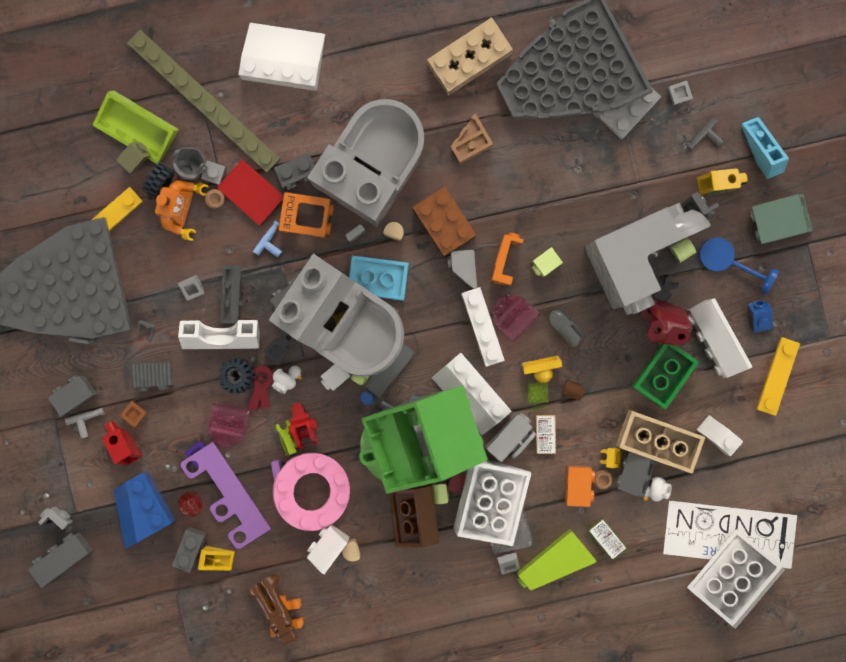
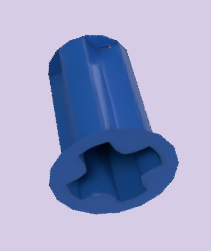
[360,390,375,405]

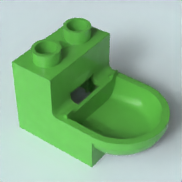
[359,385,488,494]

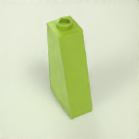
[517,529,596,590]

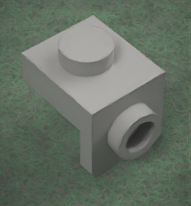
[38,506,73,530]

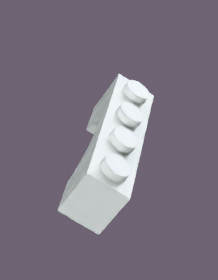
[461,287,505,367]
[178,320,260,349]

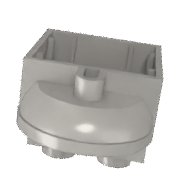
[307,99,424,228]
[584,203,711,315]
[269,254,404,376]

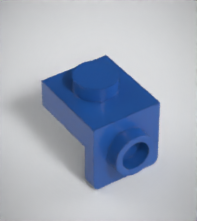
[748,300,773,333]

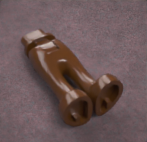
[245,574,297,645]

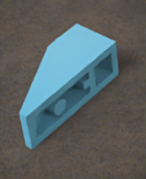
[741,117,789,179]

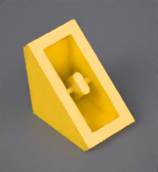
[198,546,235,571]

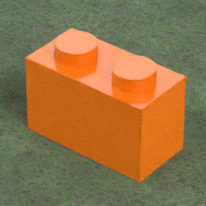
[565,465,595,507]

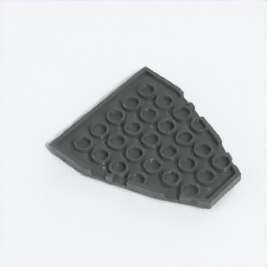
[497,0,653,119]
[0,217,132,339]

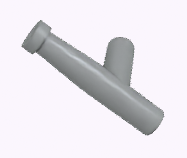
[65,408,105,438]

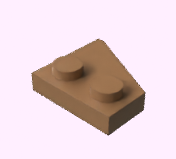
[451,113,493,164]

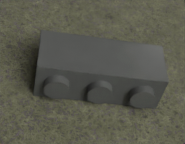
[28,532,93,588]

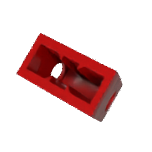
[102,421,143,466]

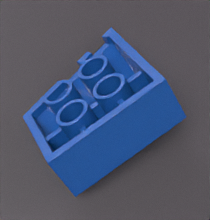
[114,471,175,549]

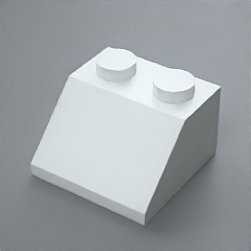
[307,524,350,574]

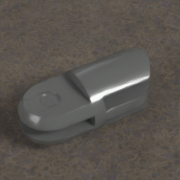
[549,309,585,347]

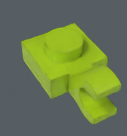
[275,420,297,455]

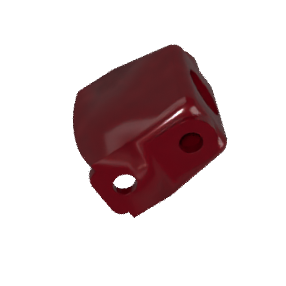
[640,298,692,346]

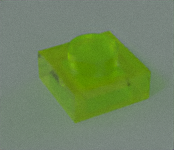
[528,383,548,403]

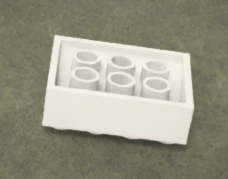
[239,23,325,91]
[453,459,531,546]
[687,529,785,629]

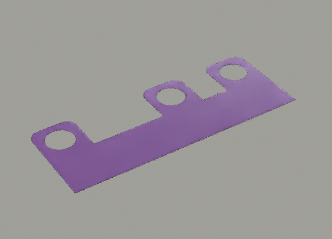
[181,442,271,549]

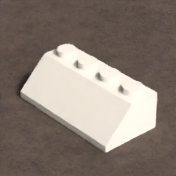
[686,298,752,378]
[432,353,512,435]

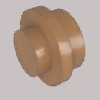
[205,189,224,208]
[594,470,613,490]

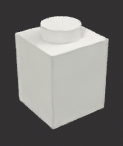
[321,364,351,391]

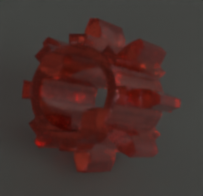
[178,491,203,517]

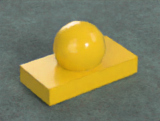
[521,356,562,383]

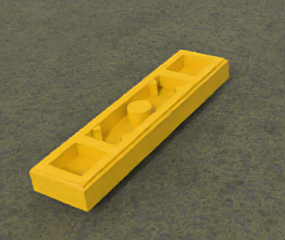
[92,187,143,231]
[756,337,800,416]

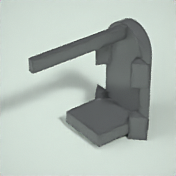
[137,320,155,341]

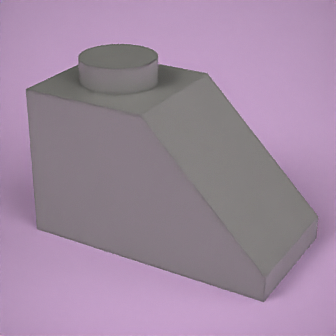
[447,250,477,289]

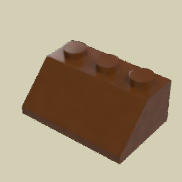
[390,485,440,548]

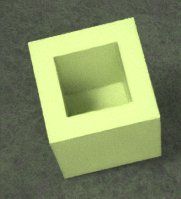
[531,247,563,277]

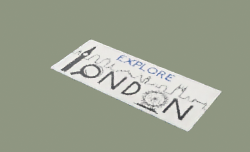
[663,501,797,569]

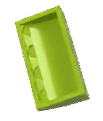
[93,91,179,164]

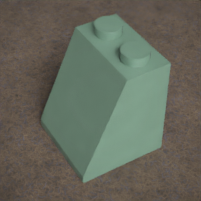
[750,194,813,244]

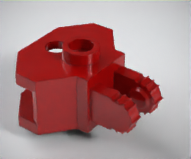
[288,403,318,449]

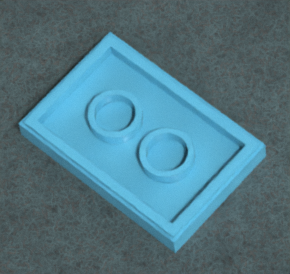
[349,255,409,301]

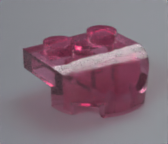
[493,294,540,342]
[207,403,250,447]

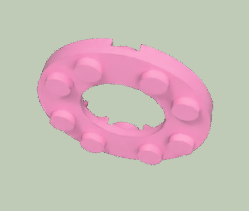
[273,453,350,531]

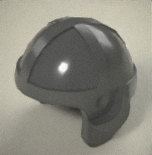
[173,147,207,181]

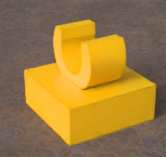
[600,448,622,468]

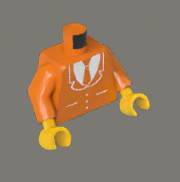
[155,180,209,241]

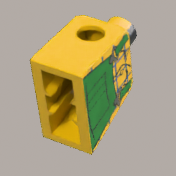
[697,168,747,196]

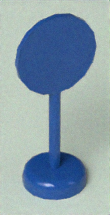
[700,237,779,294]

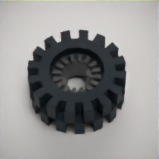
[142,162,175,200]
[218,359,256,393]

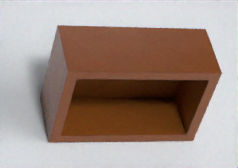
[413,187,476,257]

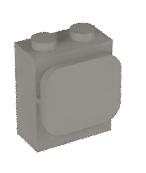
[485,413,536,462]

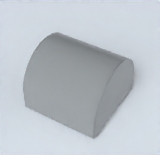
[178,275,204,301]

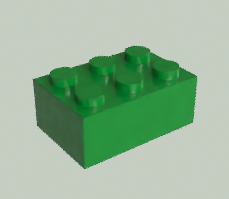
[630,343,699,410]

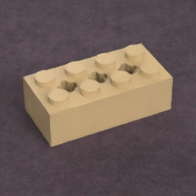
[427,18,513,96]
[616,410,705,474]

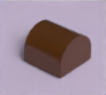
[561,379,585,401]

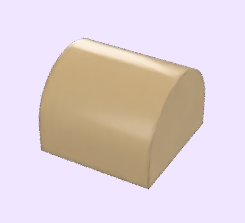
[383,222,404,241]
[342,538,361,561]

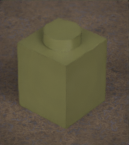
[116,141,151,173]

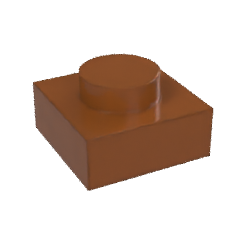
[120,401,148,428]

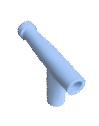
[253,221,282,257]

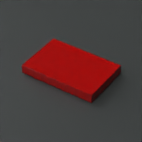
[217,160,284,226]

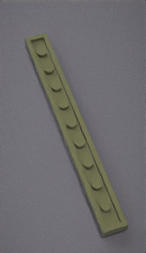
[127,30,281,173]

